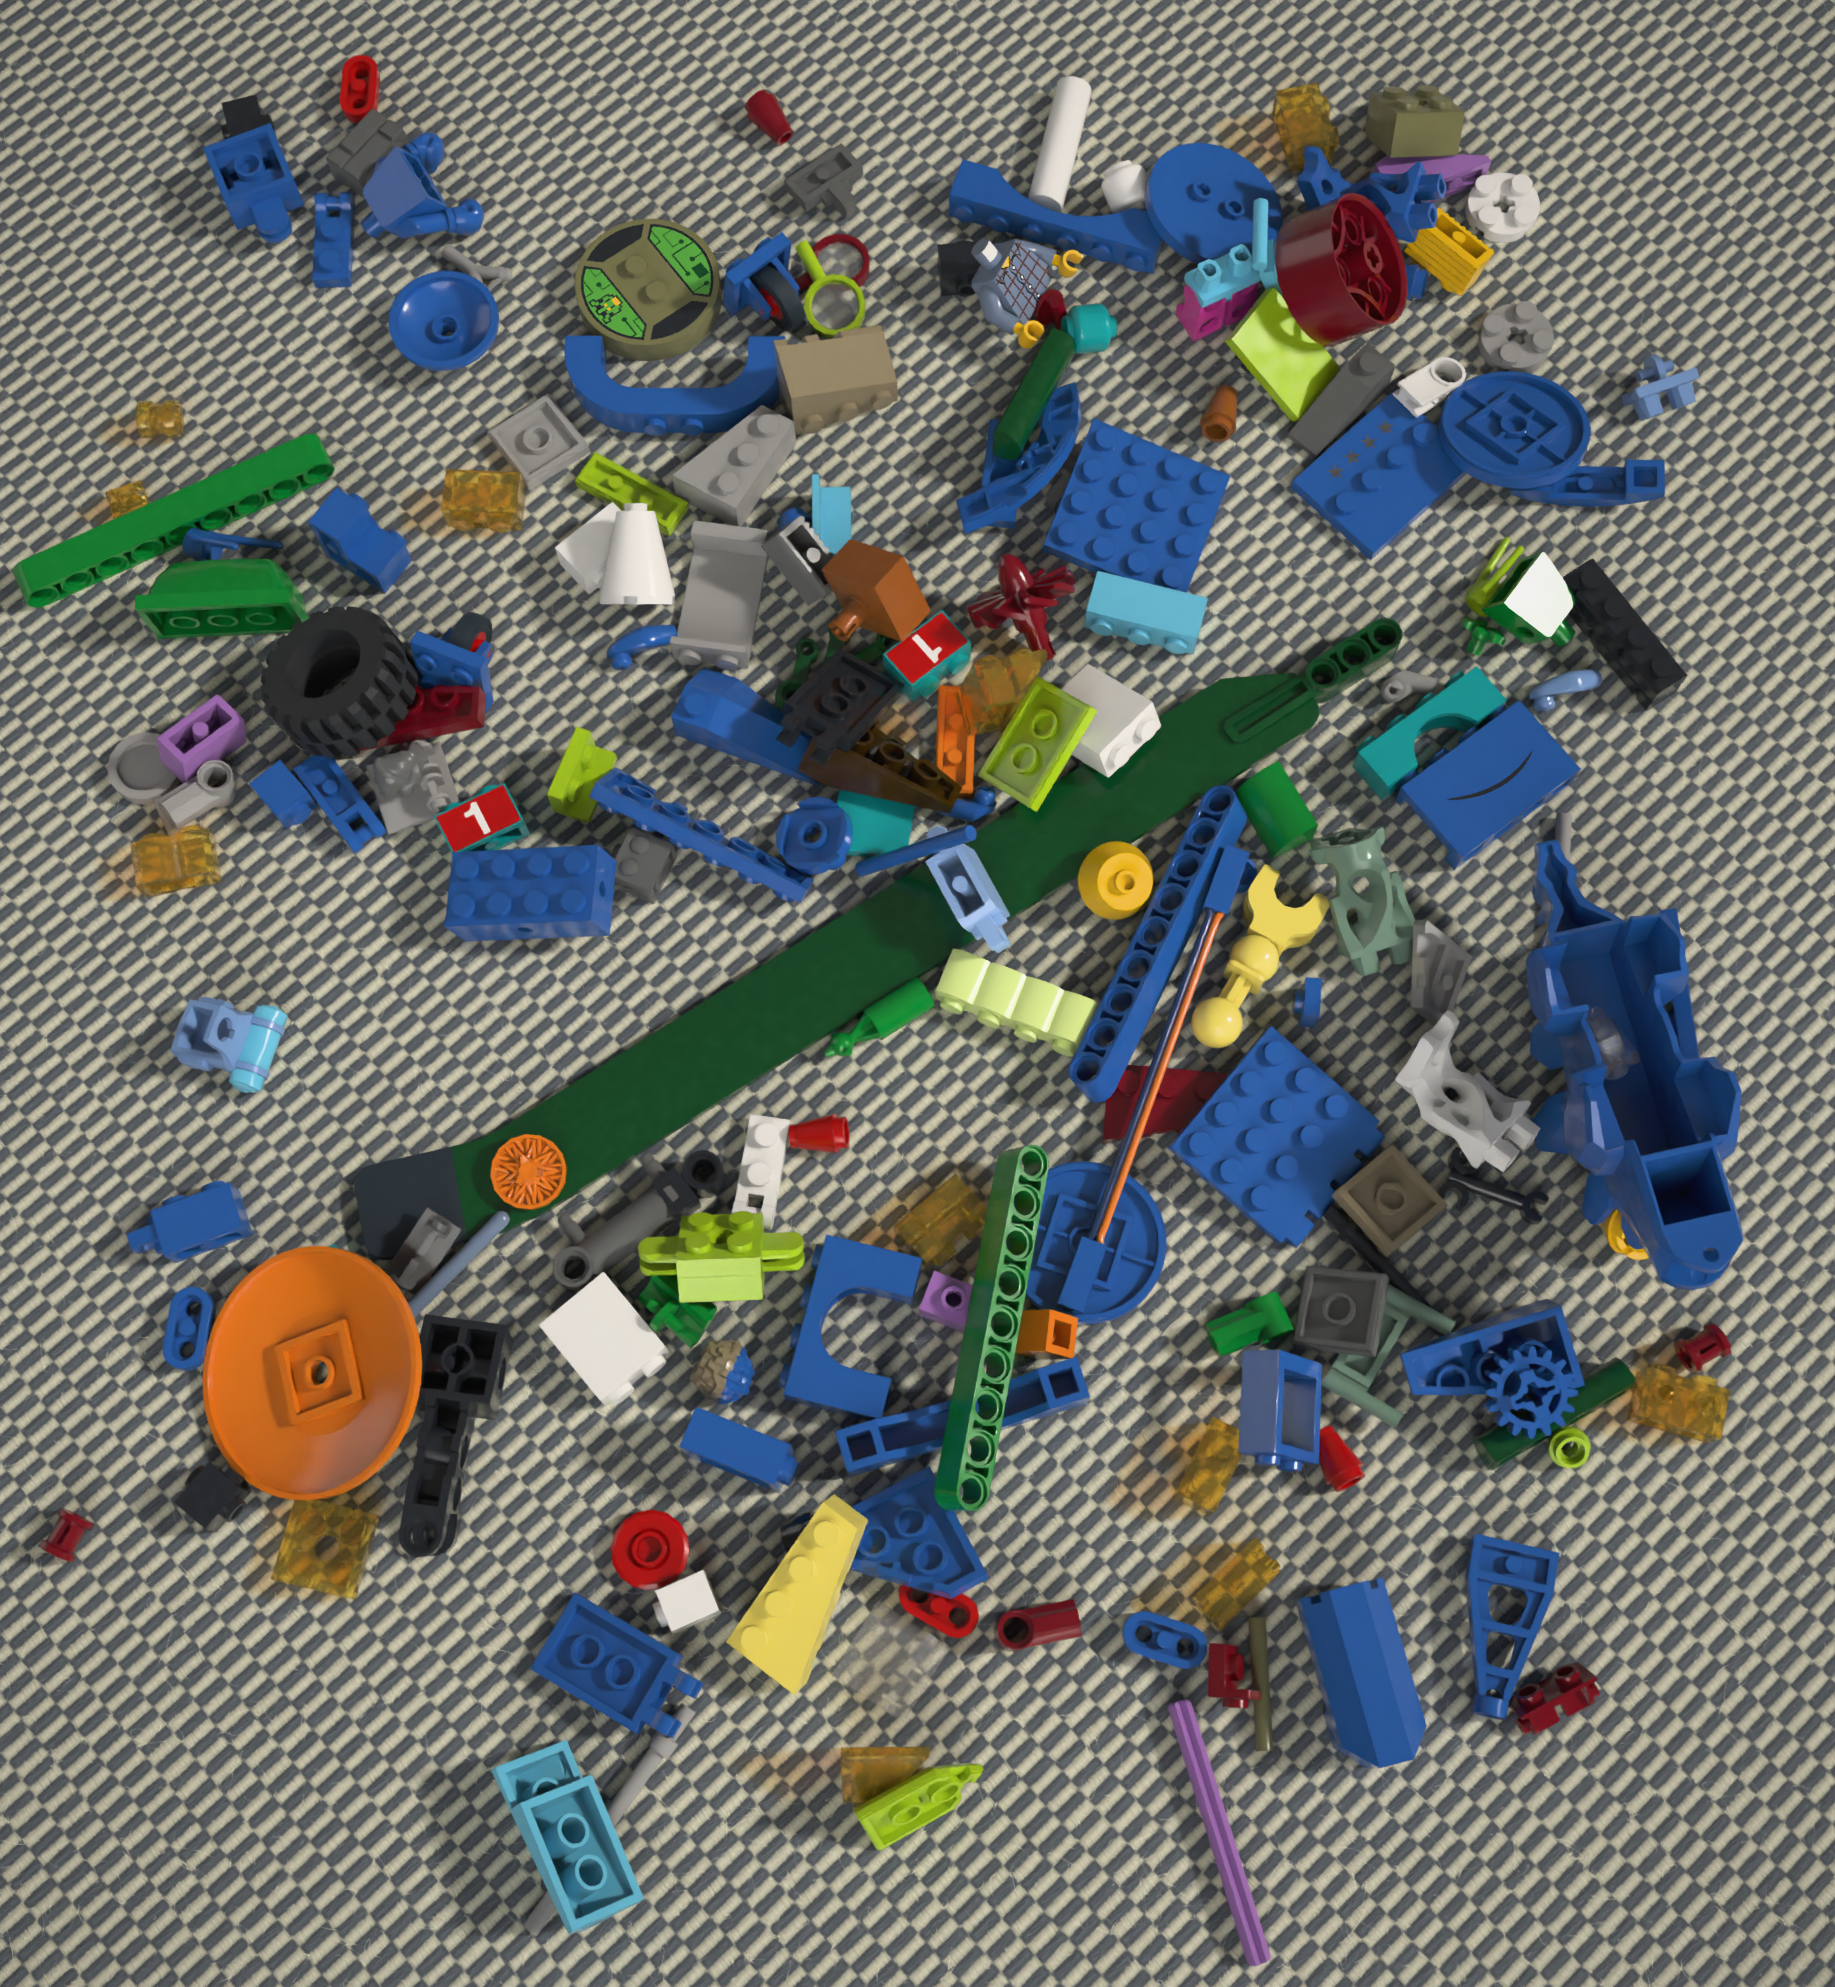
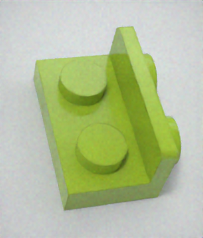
[547,726,617,823]

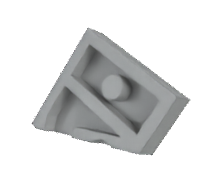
[1411,920,1472,1026]

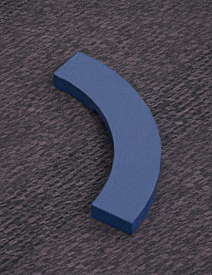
[956,382,1081,534]

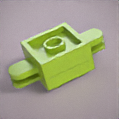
[638,1211,805,1303]

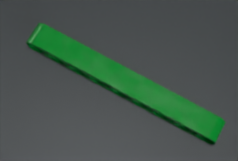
[12,434,335,608]
[934,1145,1049,1511]

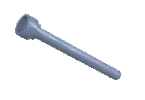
[408,1211,510,1319]

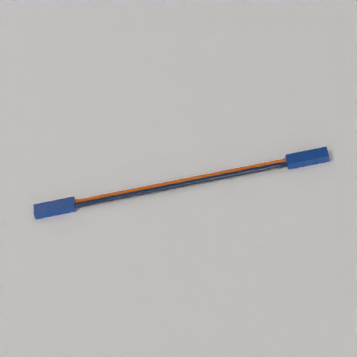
[1057,844,1250,1314]

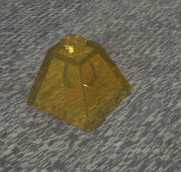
[841,1746,930,1811]

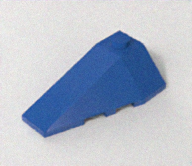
[671,667,818,786]

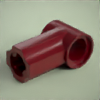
[994,1599,1082,1652]

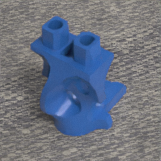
[1297,146,1447,243]

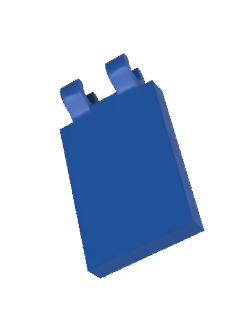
[530,1592,704,1738]

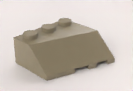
[773,325,898,436]

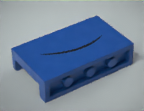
[1395,700,1581,871]

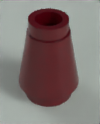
[745,90,794,146]

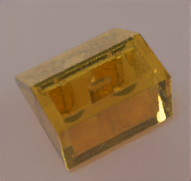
[955,649,1048,737]

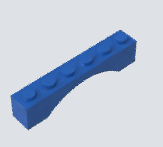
[949,159,1165,274]
[835,1357,1090,1477]

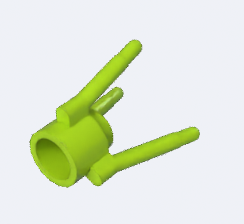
[1465,537,1524,618]

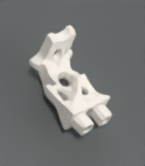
[1395,1010,1541,1172]

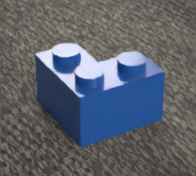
[308,487,412,594]

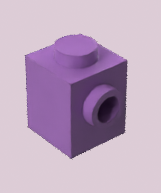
[919,1271,973,1333]

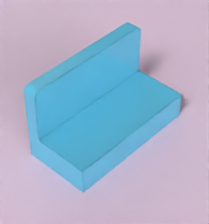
[812,474,852,557]

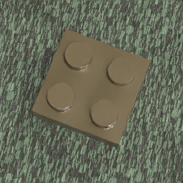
[1332,1144,1448,1257]

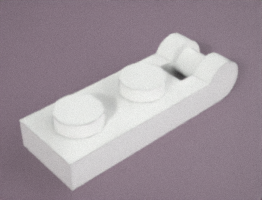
[732,1114,791,1230]

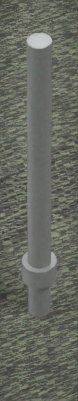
[523,1702,696,1936]

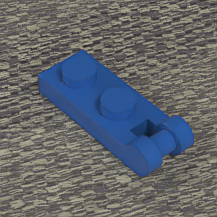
[312,192,355,288]
[293,755,387,854]

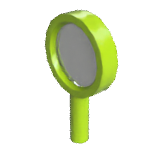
[795,241,866,339]

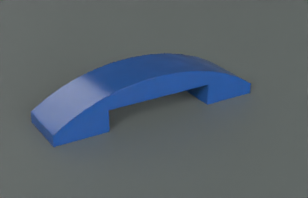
[1510,459,1665,507]

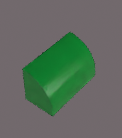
[1235,761,1318,859]

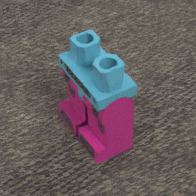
[1175,244,1261,342]

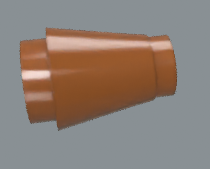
[1200,385,1238,442]

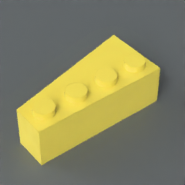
[726,1494,868,1695]

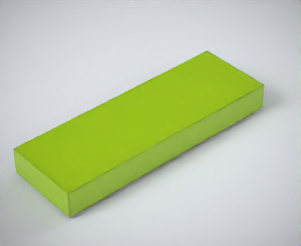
[575,452,689,537]

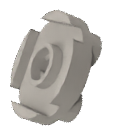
[1478,301,1554,373]

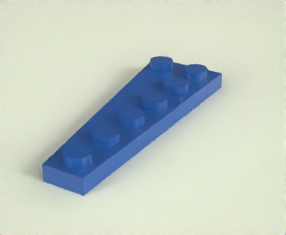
[589,767,814,903]

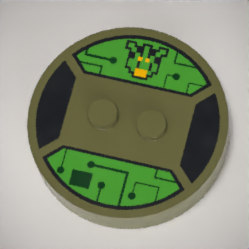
[575,219,722,361]

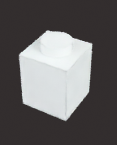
[653,1570,722,1633]

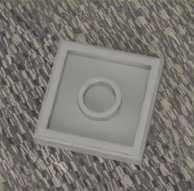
[487,393,591,491]

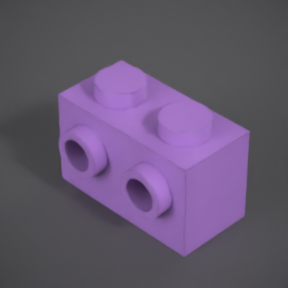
[156,694,246,783]

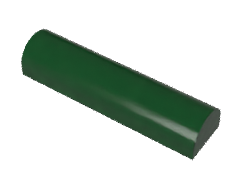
[992,328,1076,460]
[1473,1357,1636,1471]

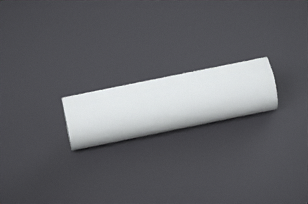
[1028,76,1091,213]

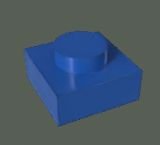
[1292,977,1322,1028]

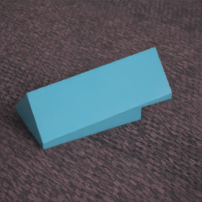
[491,1740,644,1934]

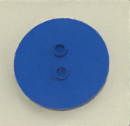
[1144,143,1283,265]
[1438,371,1591,489]
[1006,1162,1167,1325]

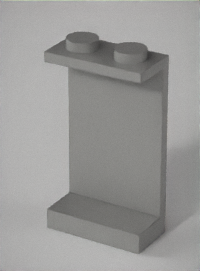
[670,520,769,670]

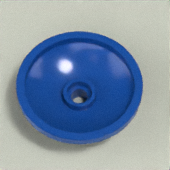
[388,271,499,371]

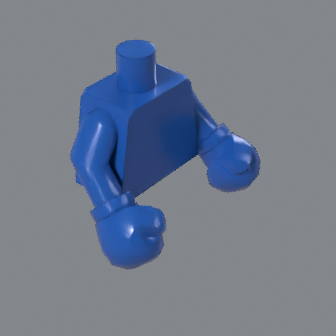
[361,132,484,239]

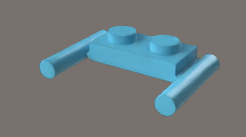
[1252,198,1283,297]

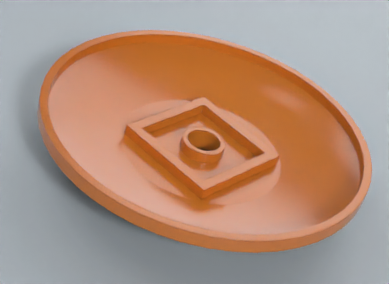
[202,1246,422,1500]

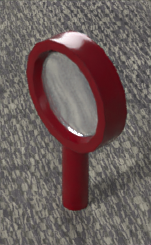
[794,234,870,295]

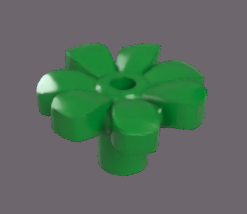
[1460,617,1506,656]

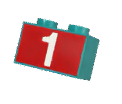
[883,610,971,702]
[434,783,530,854]

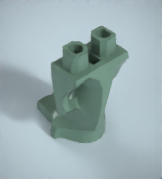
[1309,827,1415,976]

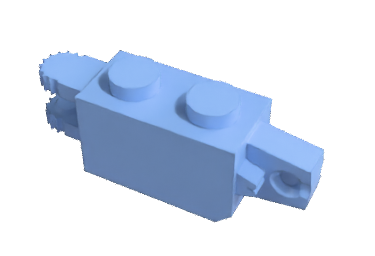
[925,825,1011,953]

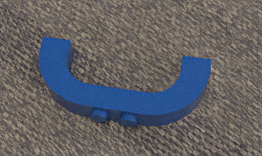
[564,336,785,436]

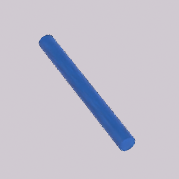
[855,825,977,877]

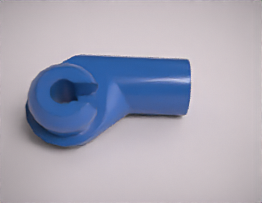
[939,786,997,822]

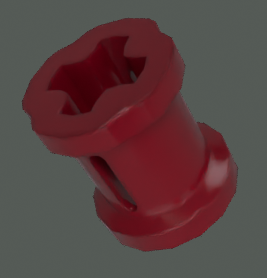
[1674,1322,1732,1375]
[38,1507,94,1563]

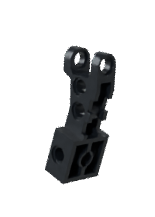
[399,1314,513,1557]

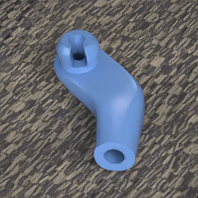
[1529,669,1602,712]

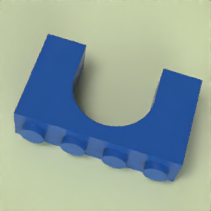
[779,1234,922,1421]

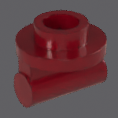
[1034,289,1067,331]

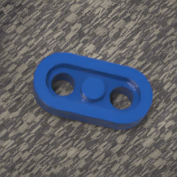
[163,1287,216,1371]
[1122,1611,1207,1669]

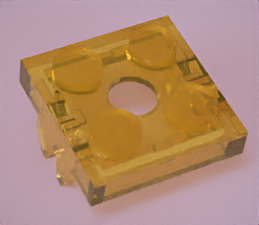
[271,1500,380,1600]

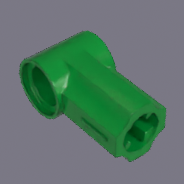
[1204,1291,1294,1358]

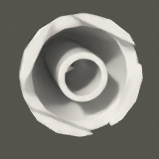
[599,503,675,604]

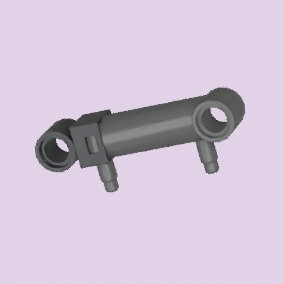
[553,1150,726,1294]

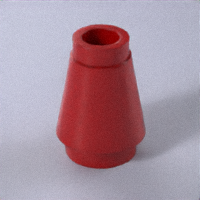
[789,1113,850,1153]
[1319,1425,1365,1492]

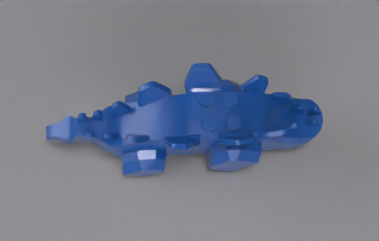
[1526,839,1743,1290]

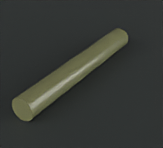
[1248,1617,1273,1751]

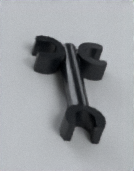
[1437,1147,1549,1225]

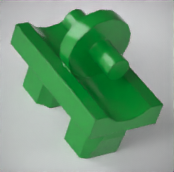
[637,1275,717,1348]

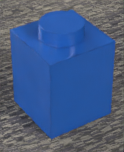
[249,760,317,830]

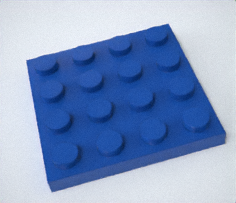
[1041,418,1230,593]

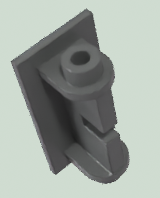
[385,1207,462,1295]

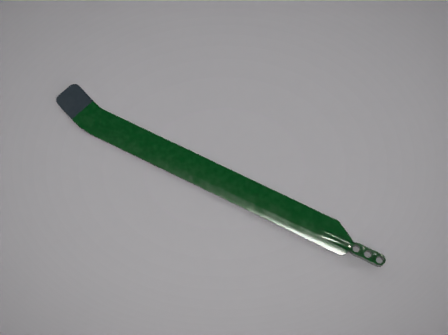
[355,618,1403,1260]

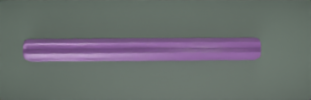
[1168,1699,1271,1966]

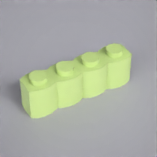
[935,948,1100,1057]

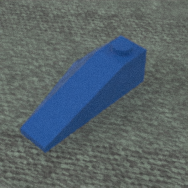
[1399,1299,1585,1397]

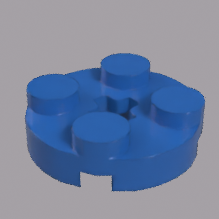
[776,797,853,875]

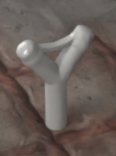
[442,245,512,291]

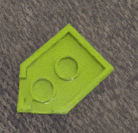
[854,1763,984,1851]

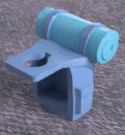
[170,997,288,1093]

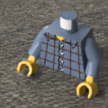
[971,238,1083,349]

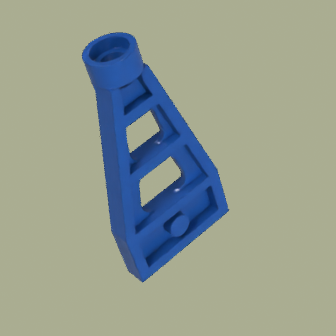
[1465,1533,1559,1720]

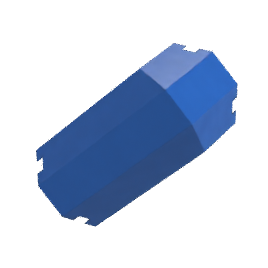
[1295,1577,1427,1768]

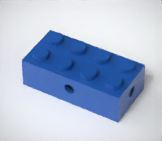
[444,845,617,942]

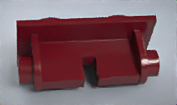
[1508,1662,1600,1735]

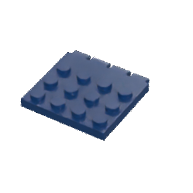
[1168,1026,1385,1248]

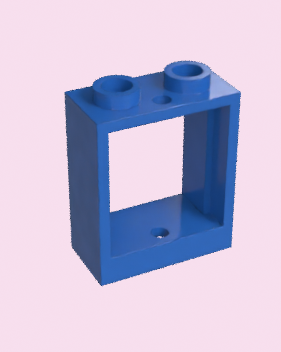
[1238,1350,1322,1472]
[679,1407,799,1493]

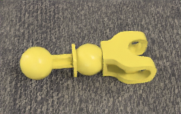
[1191,864,1330,1048]

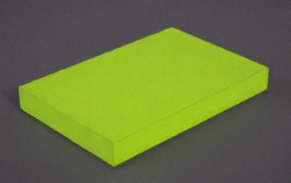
[1224,287,1340,422]
[977,676,1097,812]

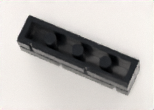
[1563,559,1688,711]

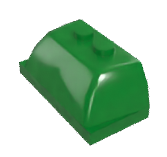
[135,559,308,639]

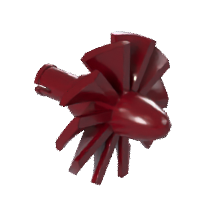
[967,553,1076,664]

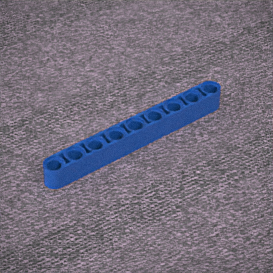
[1068,785,1247,1103]

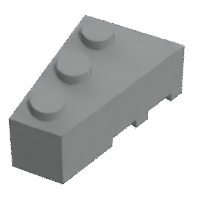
[672,405,796,526]

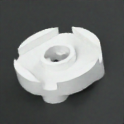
[1465,173,1540,243]

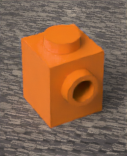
[1015,1309,1078,1360]

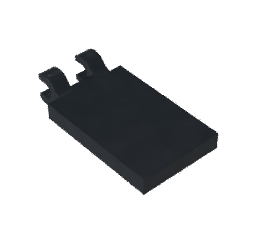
[776,648,905,767]

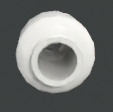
[1101,160,1148,214]

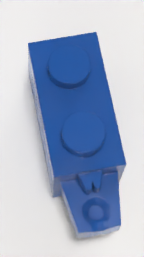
[127,1181,253,1263]

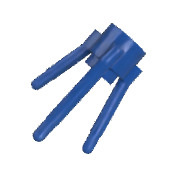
[183,528,284,561]

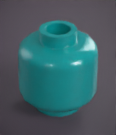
[1061,303,1117,354]

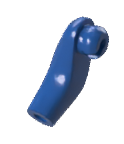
[606,624,677,670]

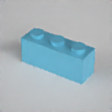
[1084,571,1208,654]

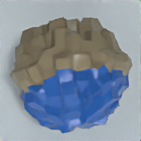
[690,1339,755,1404]

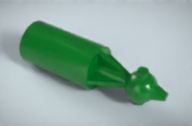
[823,977,935,1057]

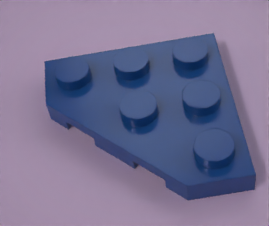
[850,1466,989,1599]

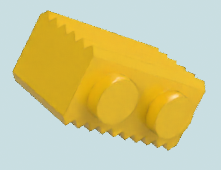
[1404,208,1494,296]

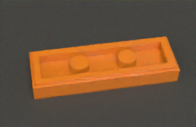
[935,685,976,798]

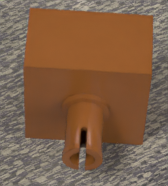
[822,539,931,642]

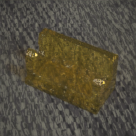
[1190,1537,1281,1631]

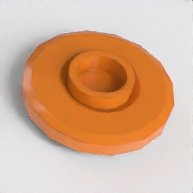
[490,1134,567,1210]

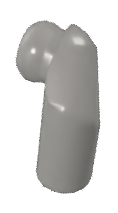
[1381,670,1438,702]

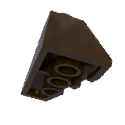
[797,721,962,814]

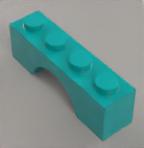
[1352,666,1507,801]

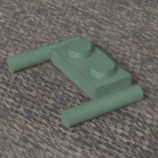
[1322,1284,1456,1428]

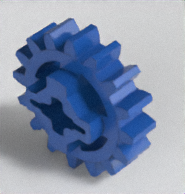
[1481,1344,1578,1439]

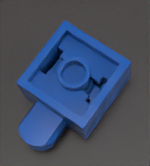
[203,123,304,243]

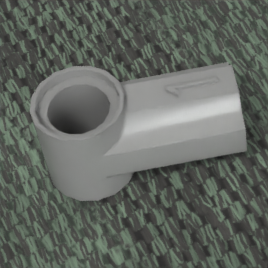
[157,760,236,830]

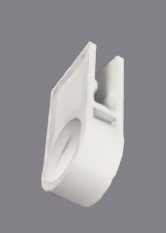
[1393,357,1466,418]

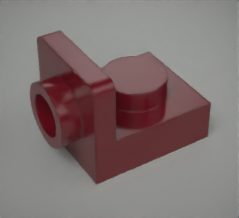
[1208,1643,1261,1708]

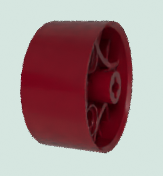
[1275,193,1407,347]

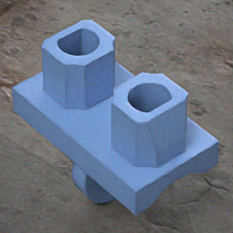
[1621,354,1700,421]

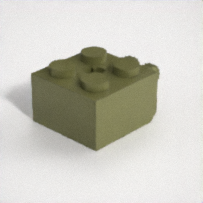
[1365,85,1465,158]

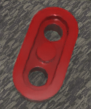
[340,55,380,124]
[899,1585,979,1638]

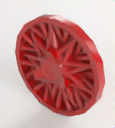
[610,1509,690,1591]

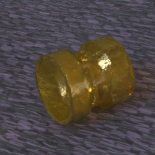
[136,400,184,438]

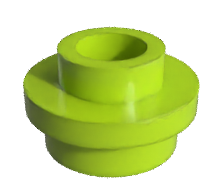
[1547,1426,1591,1468]

